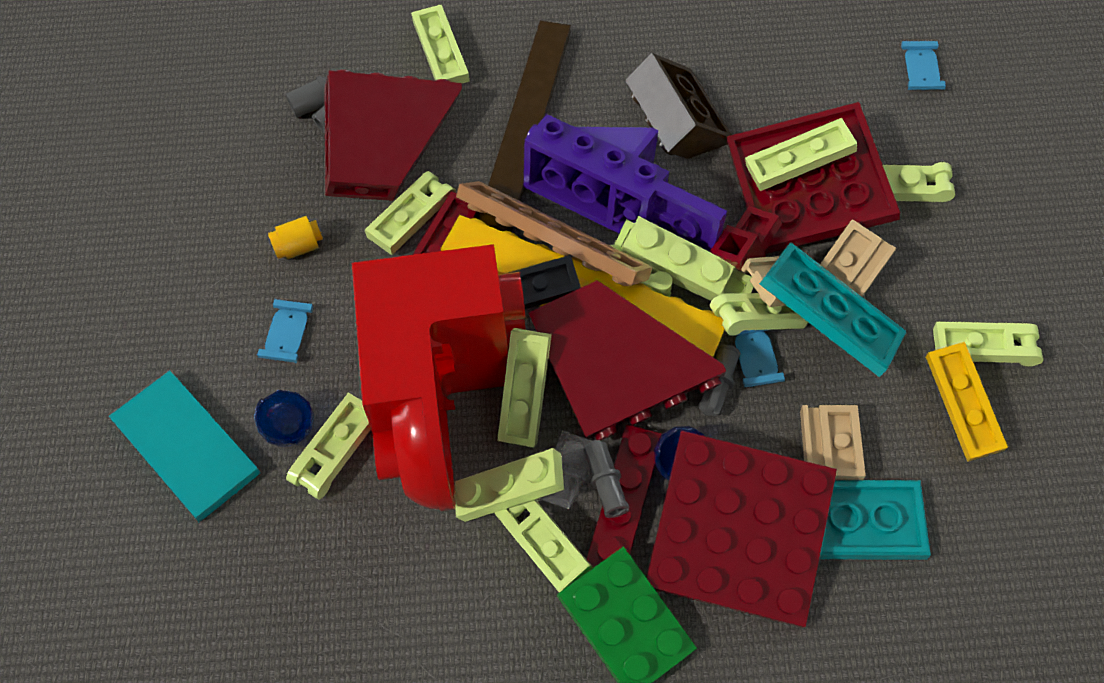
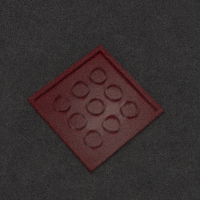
[726,102,900,254]
[646,431,837,628]

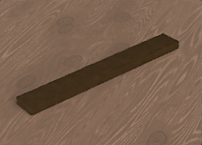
[478,20,571,232]

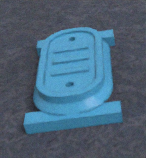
[901,41,946,90]
[257,299,313,363]
[734,330,785,388]

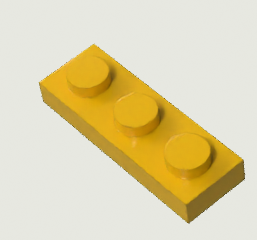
[926,342,1008,462]

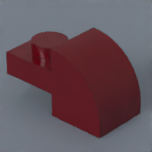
[710,206,782,274]

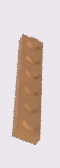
[456,181,653,287]

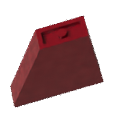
[324,69,462,201]
[529,280,726,441]

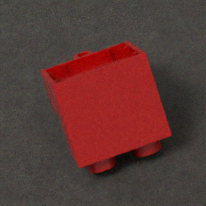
[352,244,526,512]

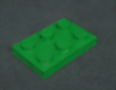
[556,546,697,683]

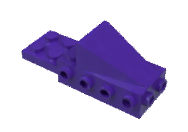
[523,114,727,252]

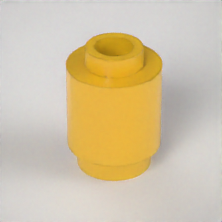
[268,216,323,259]

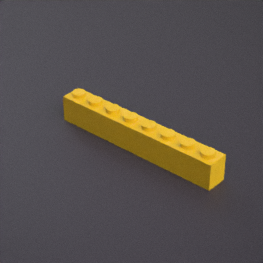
[441,215,725,358]

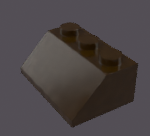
[626,53,732,159]

